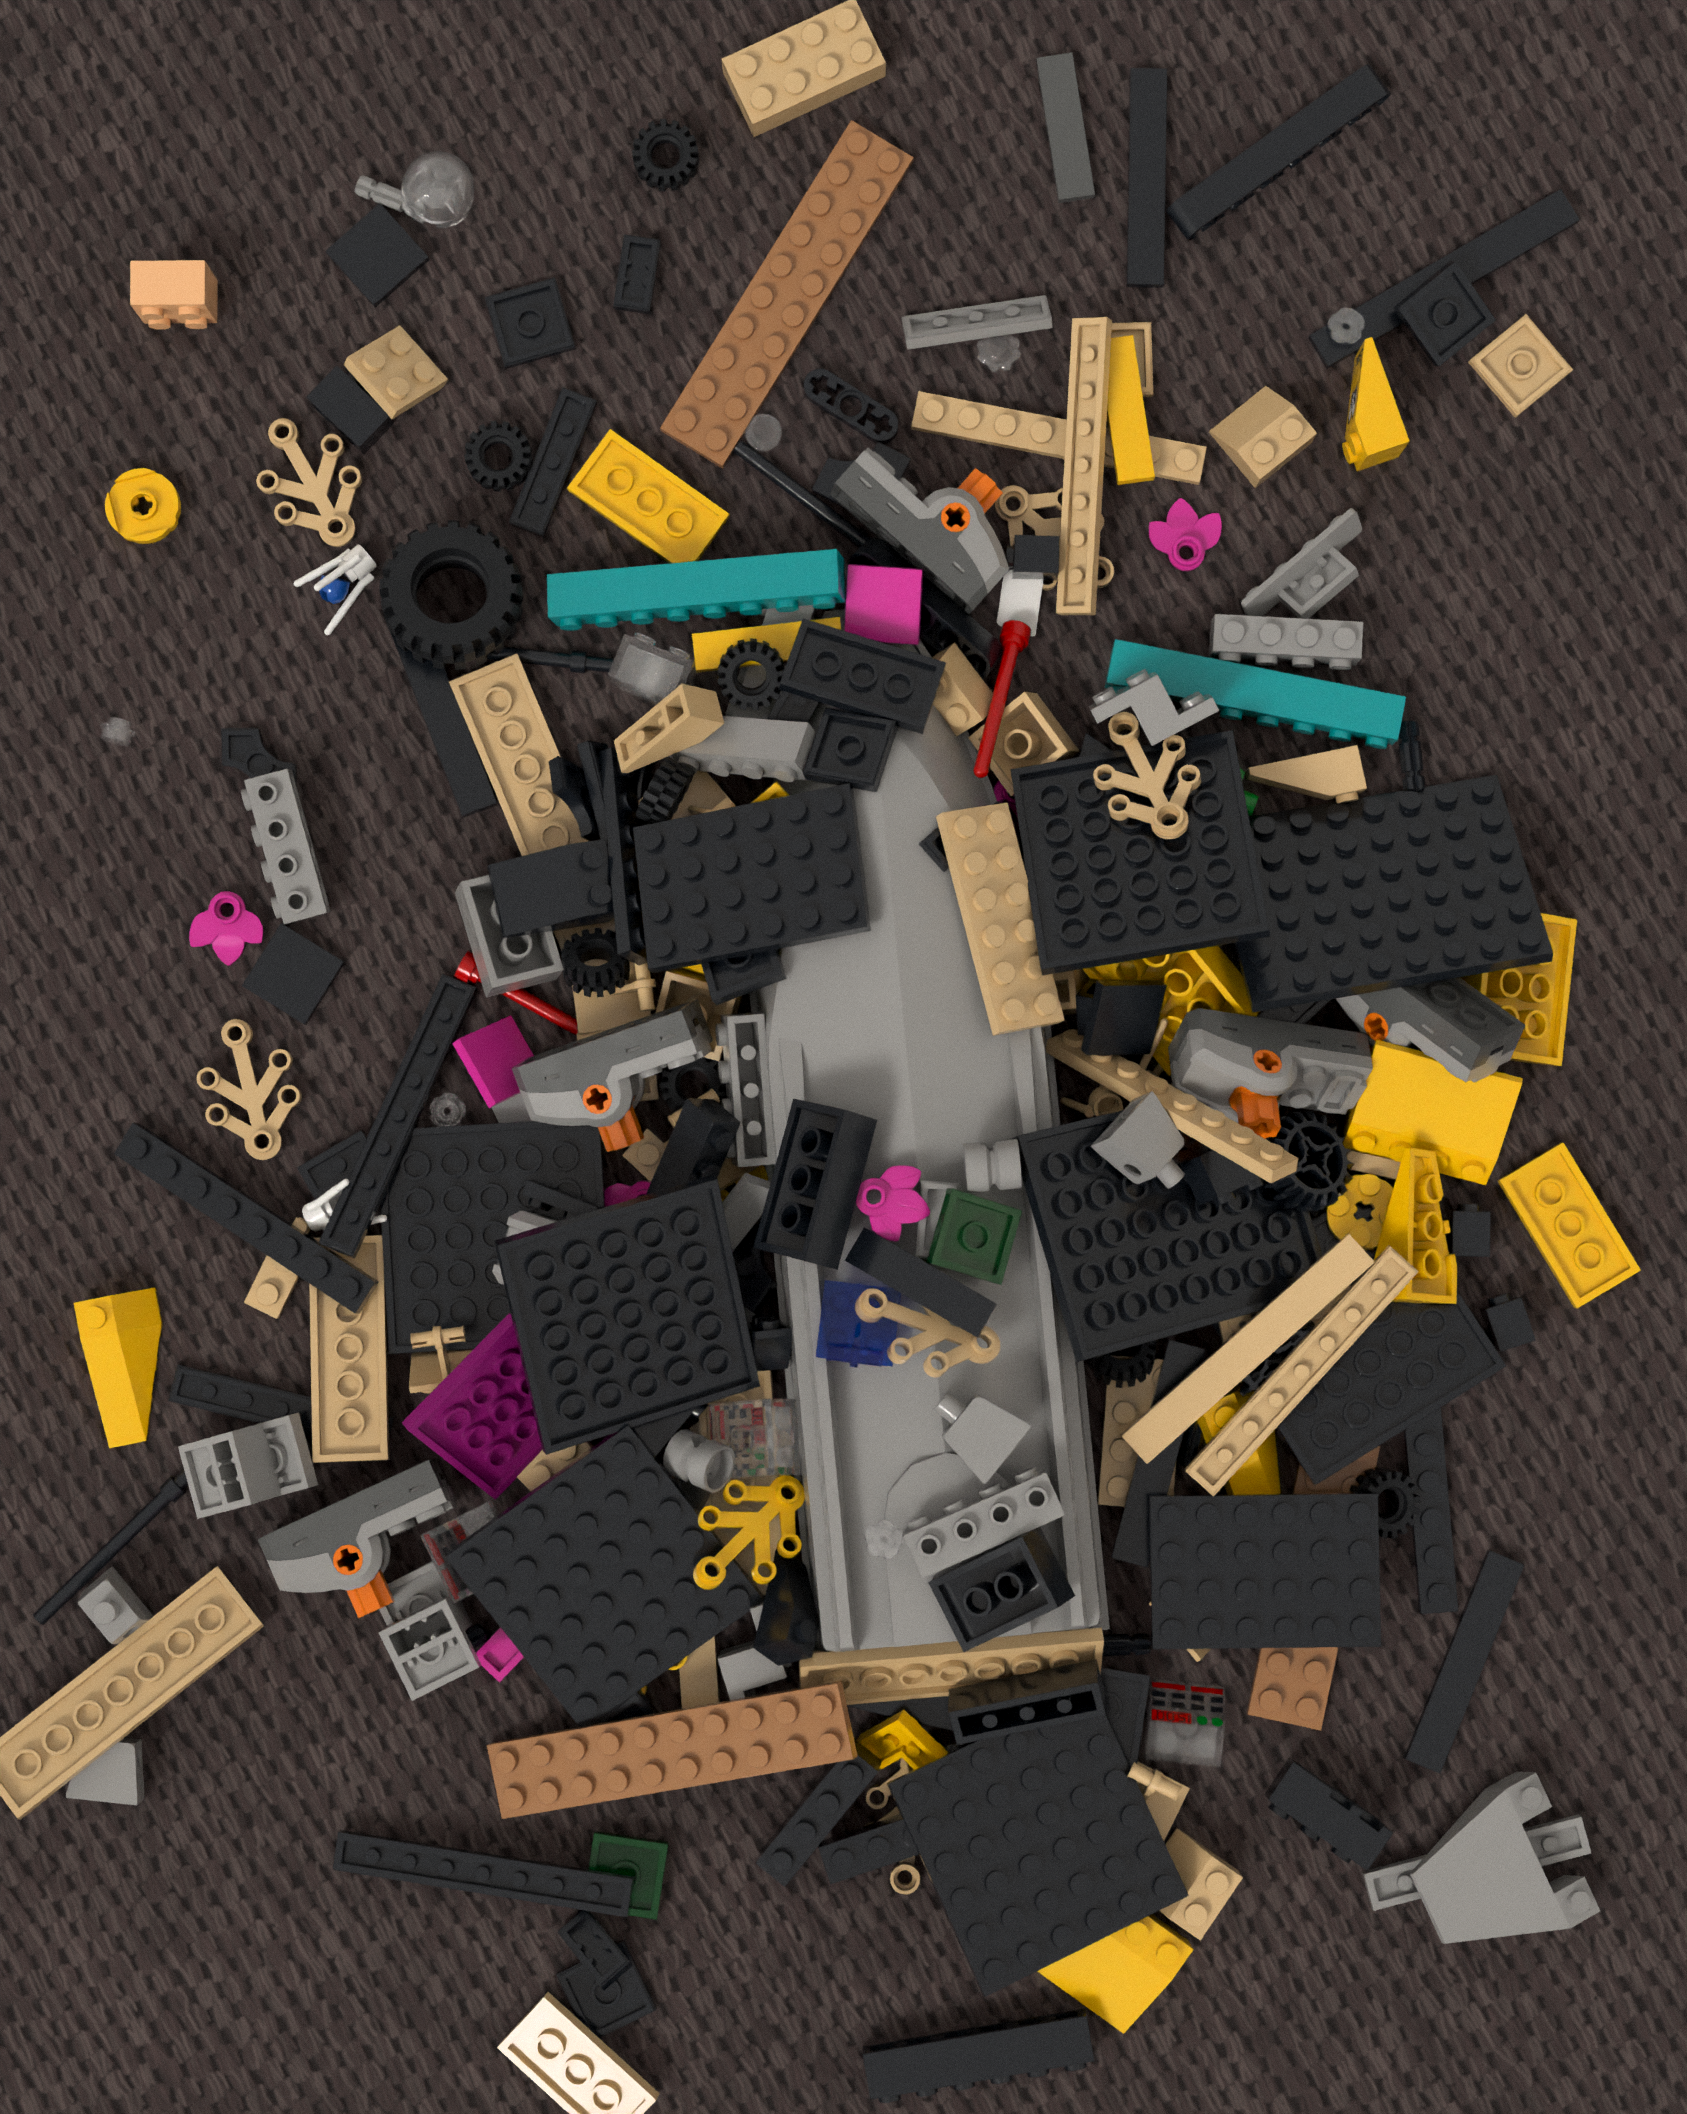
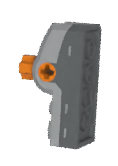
[830,448,1009,615]
[1335,977,1525,1083]
[511,999,713,1152]
[1168,1008,1373,1139]
[258,1459,457,1618]

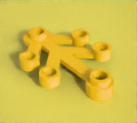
[693,1476,805,1590]

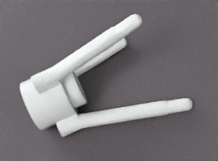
[294,544,377,635]
[302,1179,387,1232]

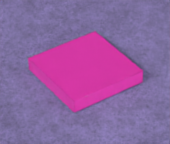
[844,564,923,645]
[452,1015,534,1108]

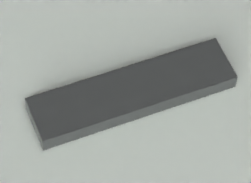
[1036,52,1095,203]

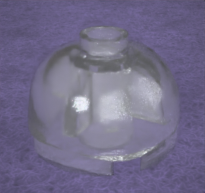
[401,151,474,228]

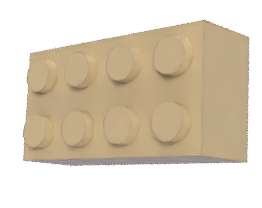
[722,0,886,137]

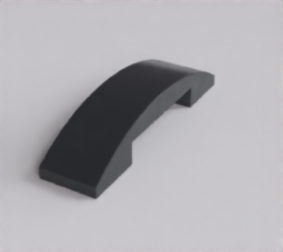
[845,1227,998,1338]

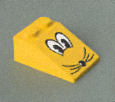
[1342,337,1409,471]

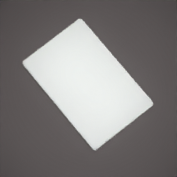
[997,569,1044,636]

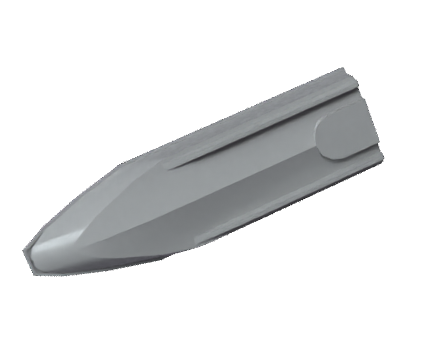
[750,609,1110,1652]

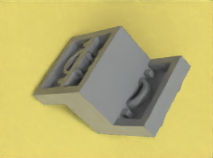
[1089,669,1219,746]
[178,1412,318,1519]
[379,1559,482,1701]
[718,1597,792,1700]

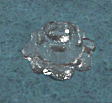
[977,334,1021,372]

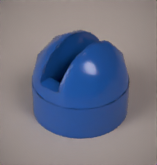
[319,575,350,604]

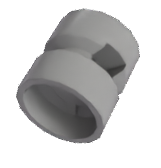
[963,1139,1022,1193]
[663,1429,735,1493]

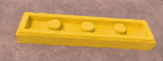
[1107,335,1155,485]
[692,617,841,673]

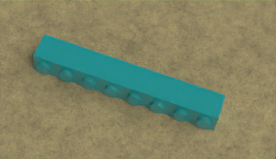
[547,549,846,631]
[1104,639,1406,749]

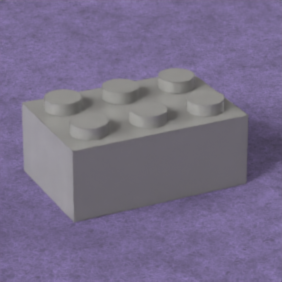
[455,875,564,998]

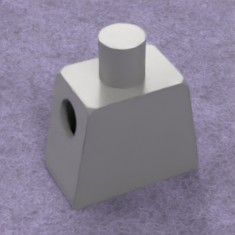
[1091,1091,1185,1189]
[934,1391,1032,1484]
[78,1566,153,1644]
[66,1738,144,1805]

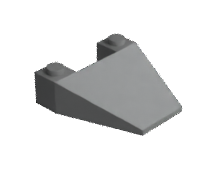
[1410,1772,1600,1944]

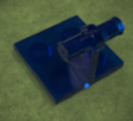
[816,1280,901,1368]

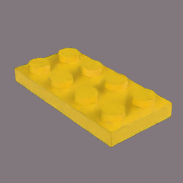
[567,429,730,563]
[1497,1142,1641,1308]

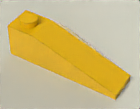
[1374,1148,1457,1304]
[74,1288,162,1448]
[1197,1382,1281,1495]

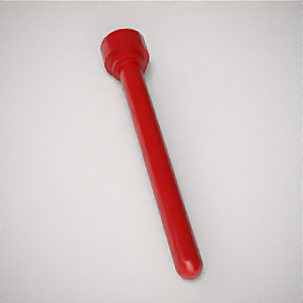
[973,620,1031,778]
[454,951,578,1036]

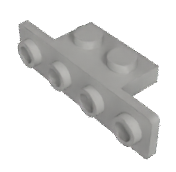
[1241,508,1362,619]

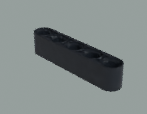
[848,538,1004,680]

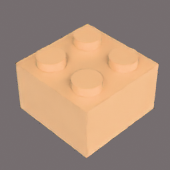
[130,260,218,329]

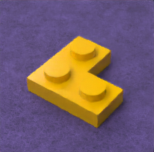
[857,1710,948,1770]

